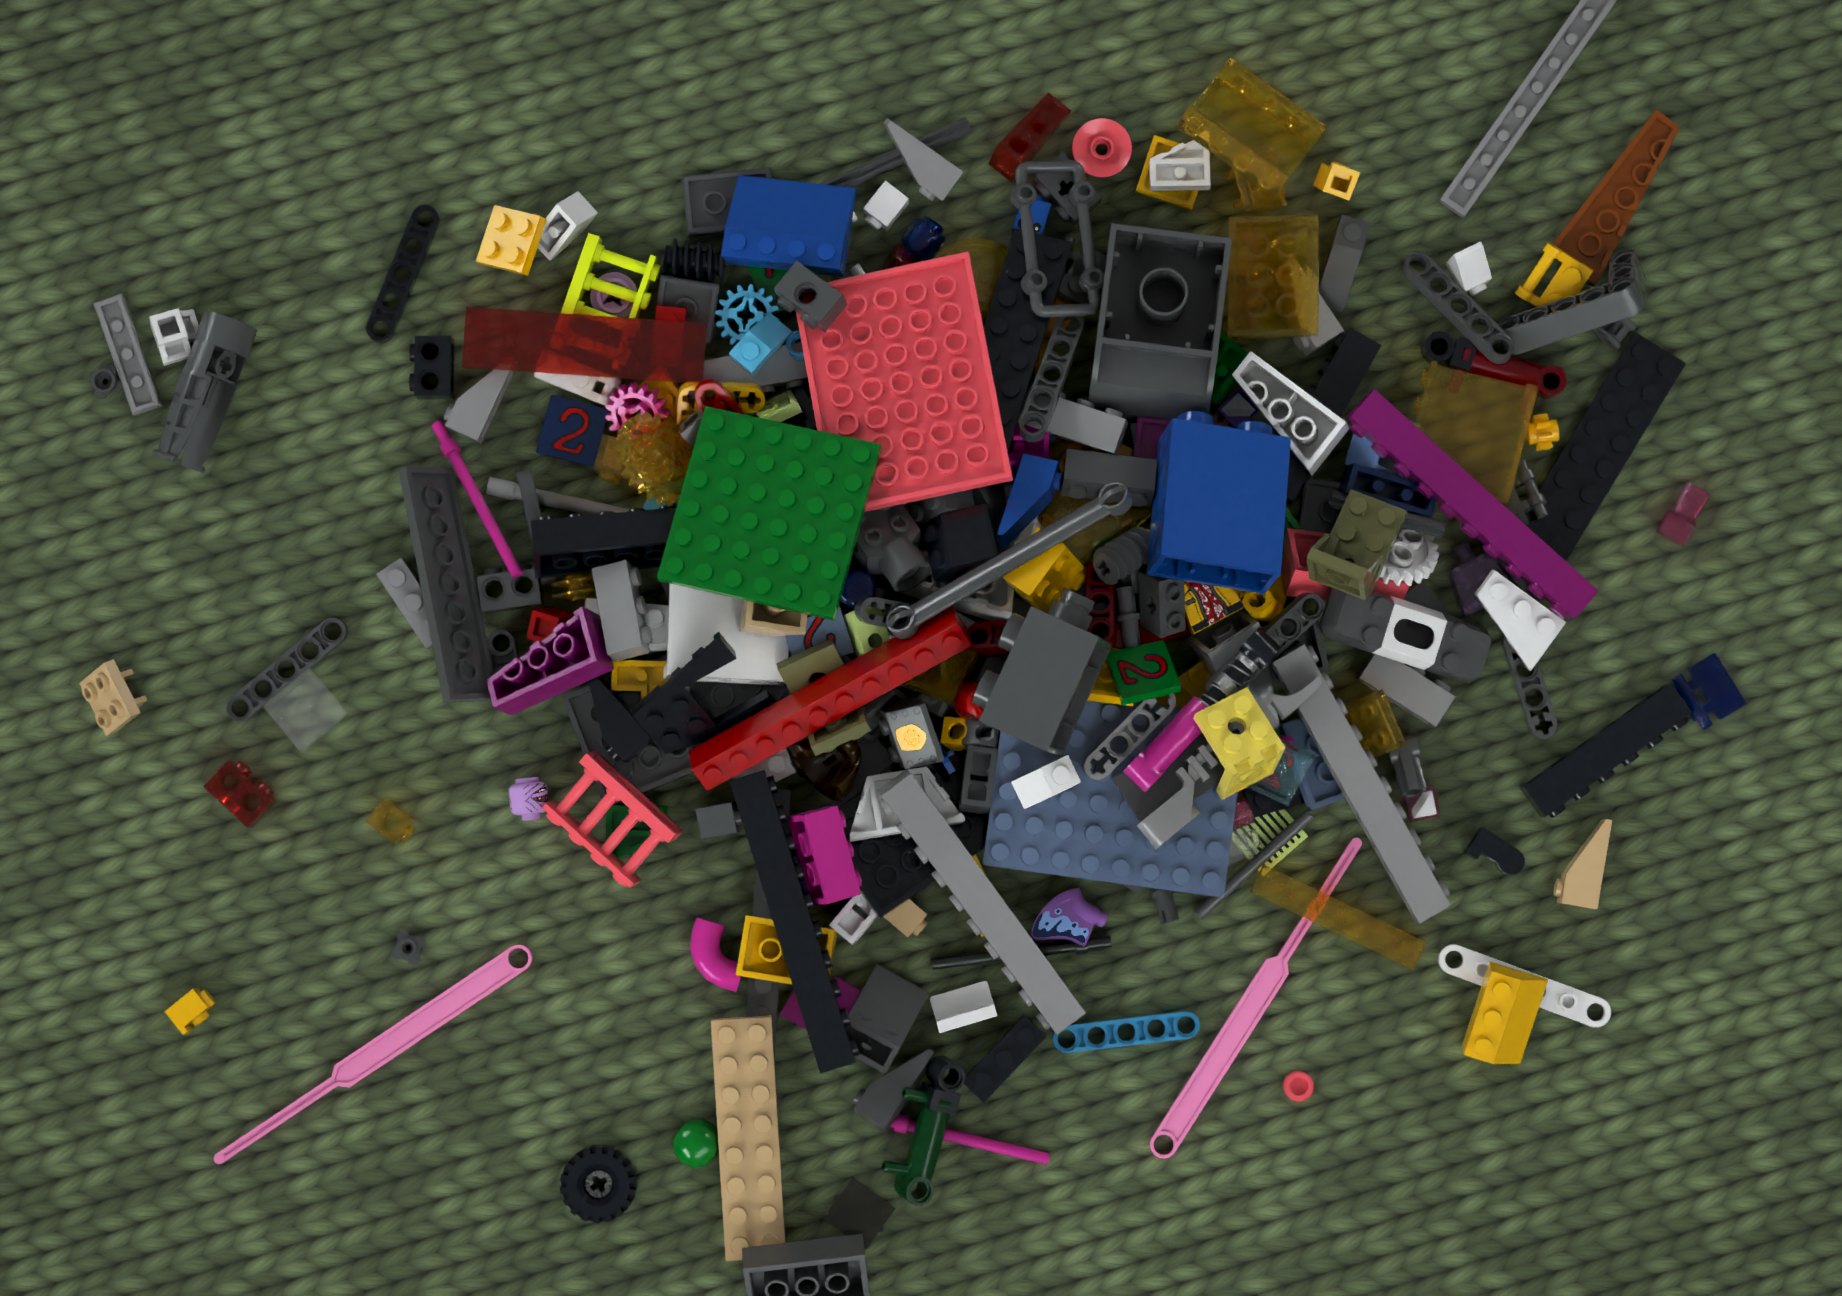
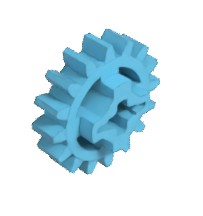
[715,284,781,347]

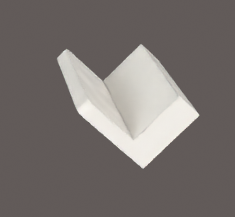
[930,981,998,1033]

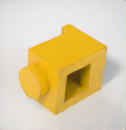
[1313,161,1360,201]
[164,988,216,1035]

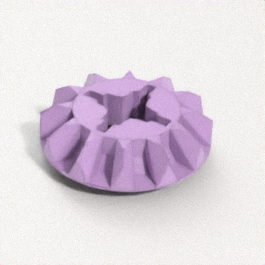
[590,272,638,318]

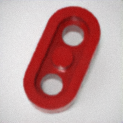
[694,379,744,414]

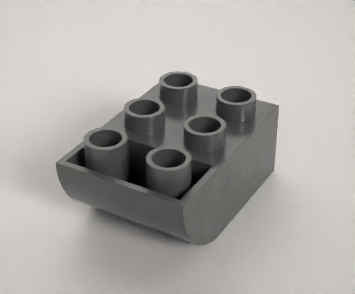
[1088,223,1232,420]

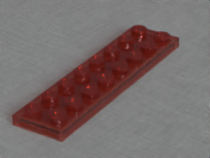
[462,307,707,383]

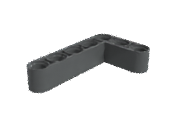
[1497,249,1646,356]

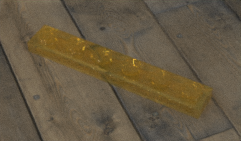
[1250,865,1426,970]

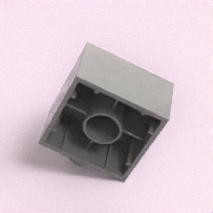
[972,588,1112,756]

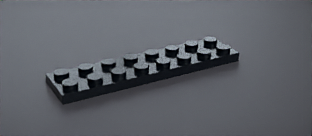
[984,228,1073,454]
[1525,332,1686,561]

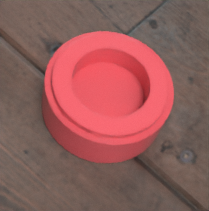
[1283,1071,1314,1102]

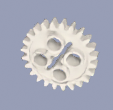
[1379,528,1439,586]

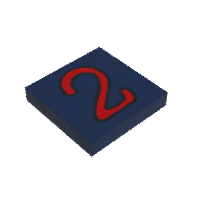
[536,395,610,468]

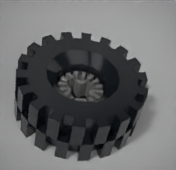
[560,1145,638,1223]

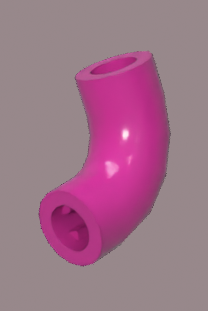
[690,917,741,992]

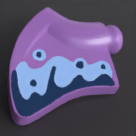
[1030,888,1108,947]

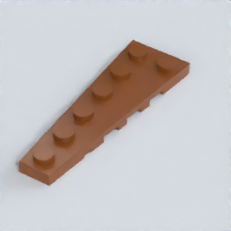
[1552,109,1680,287]

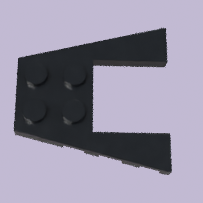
[632,632,777,754]

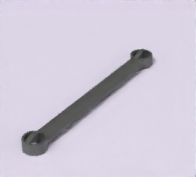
[886,482,1133,639]

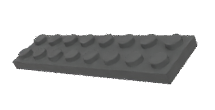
[398,467,494,703]

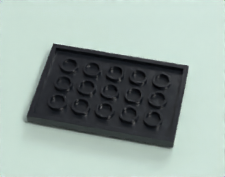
[830,727,989,919]

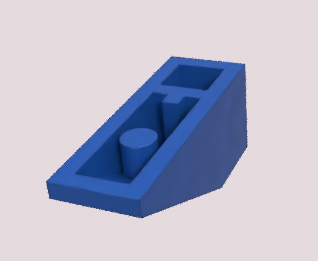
[997,453,1064,548]

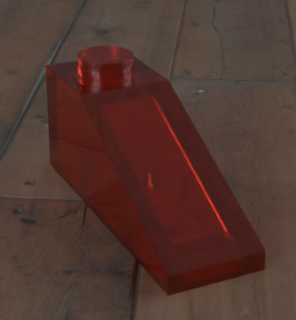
[988,93,1071,182]

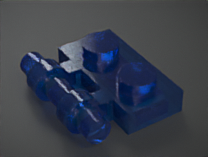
[1671,653,1747,730]

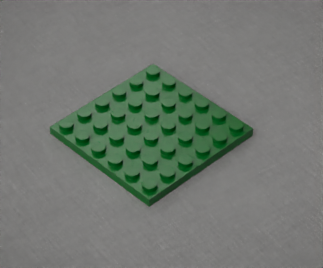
[657,406,882,621]

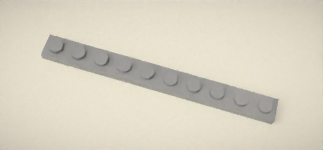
[1439,0,1617,218]

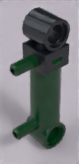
[881,1056,966,1206]

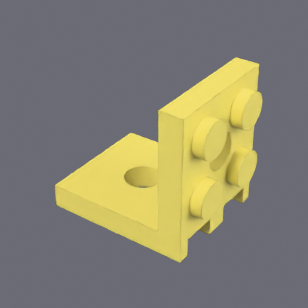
[1193,687,1285,800]

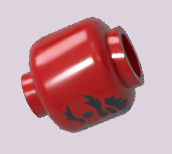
[954,681,984,721]

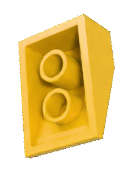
[736,915,837,985]

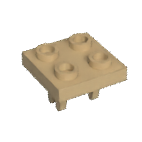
[79,659,148,736]

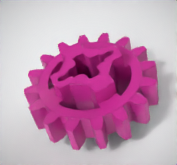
[605,381,671,447]

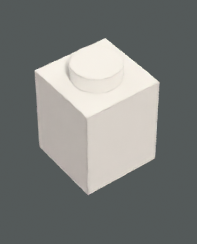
[863,180,909,231]

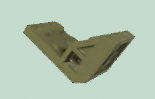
[1306,489,1407,601]

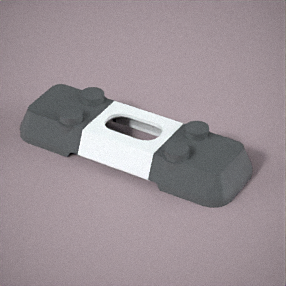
[1320,588,1491,683]

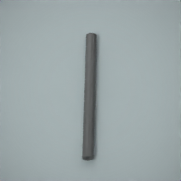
[1194,810,1314,919]

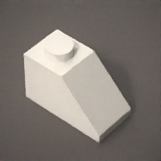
[538,191,598,261]
[1445,241,1492,297]
[1011,755,1081,809]

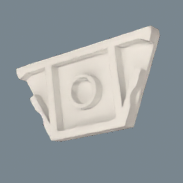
[849,766,965,842]

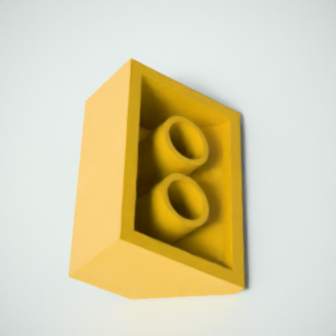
[1462,962,1548,1064]

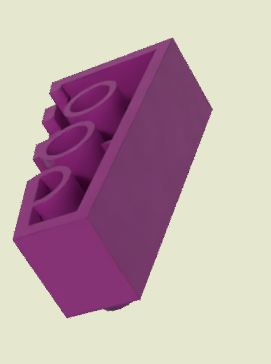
[486,606,614,716]

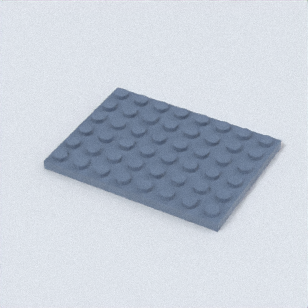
[982,701,1238,898]

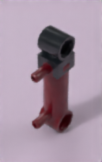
[1421,331,1567,416]

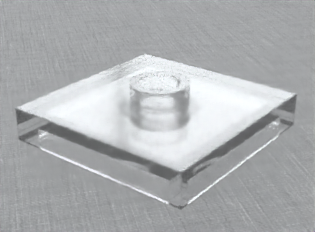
[263,668,349,753]

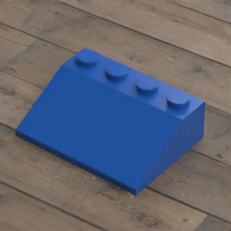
[721,175,857,277]

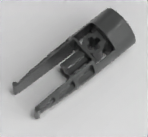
[153,310,258,473]

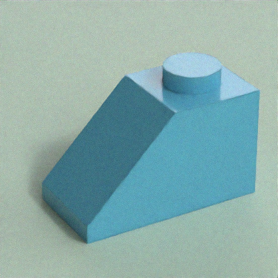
[729,313,793,378]

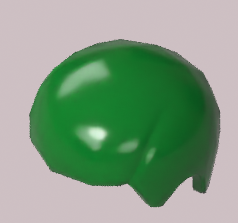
[673,1119,719,1168]

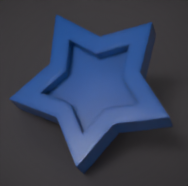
[938,740,956,774]

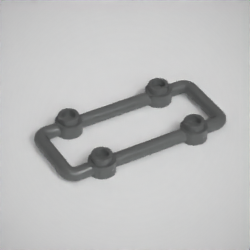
[1011,160,1104,317]

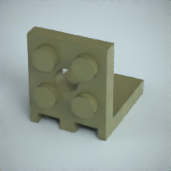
[776,638,871,756]

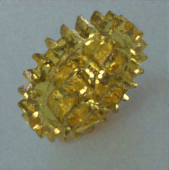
[614,412,692,506]

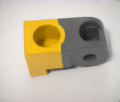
[940,716,1000,751]

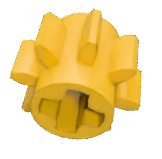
[1525,413,1559,451]

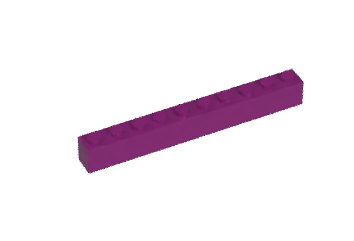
[1345,389,1599,619]

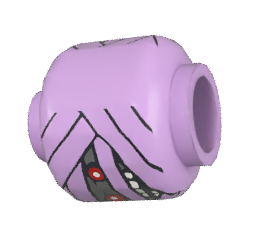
[508,777,549,821]

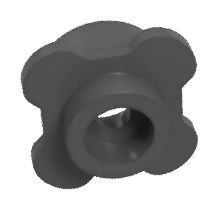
[88,365,123,399]
[391,931,426,965]

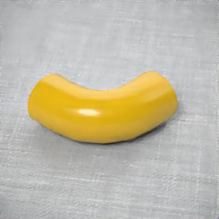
[1243,575,1287,624]

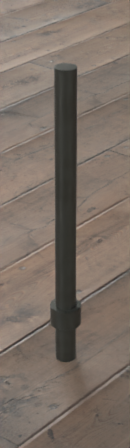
[931,935,1112,970]

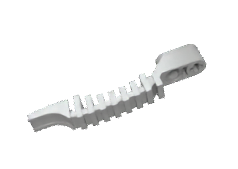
[1137,676,1323,849]

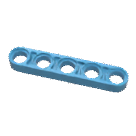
[1053,1011,1200,1053]

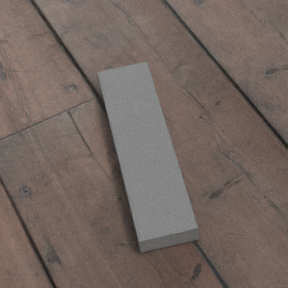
[93,293,163,416]

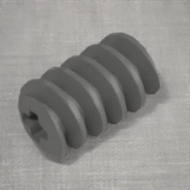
[1093,526,1150,585]

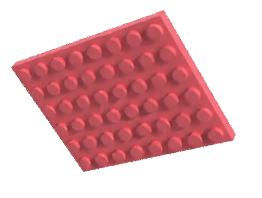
[796,251,1013,512]

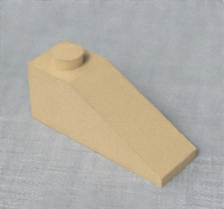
[1553,819,1612,910]

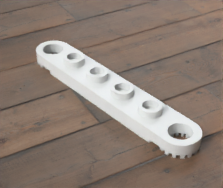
[1438,944,1611,1027]

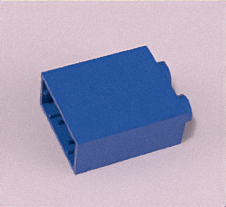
[1146,411,1291,594]

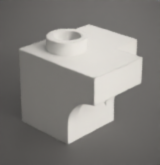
[149,308,199,366]

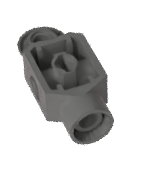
[853,504,931,592]

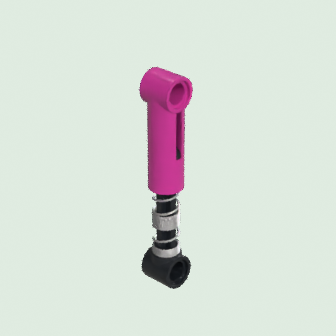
[1123,627,1282,792]

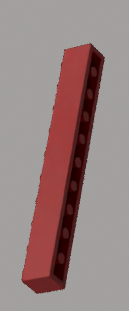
[689,606,972,791]

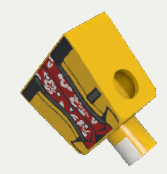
[1184,582,1244,636]

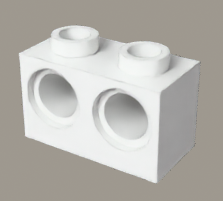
[829,894,877,945]

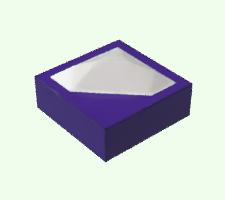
[1216,389,1259,428]

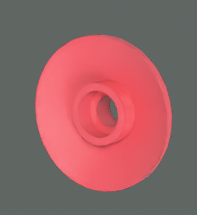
[1072,118,1132,178]

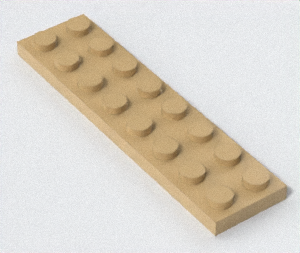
[711,1015,786,1261]

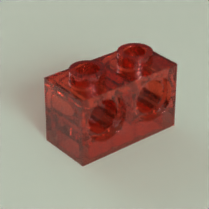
[203,760,277,828]

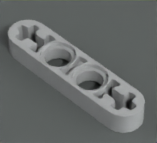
[1083,694,1176,780]

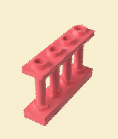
[542,751,683,888]

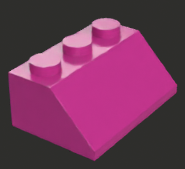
[786,806,862,904]

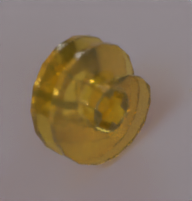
[551,574,595,600]

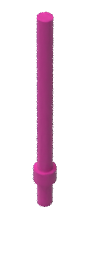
[431,420,523,578]
[891,1114,1050,1165]

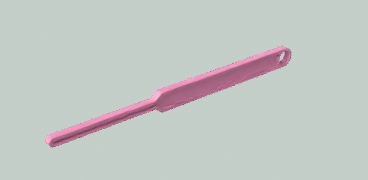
[1150,838,1362,1159]
[214,944,533,1164]

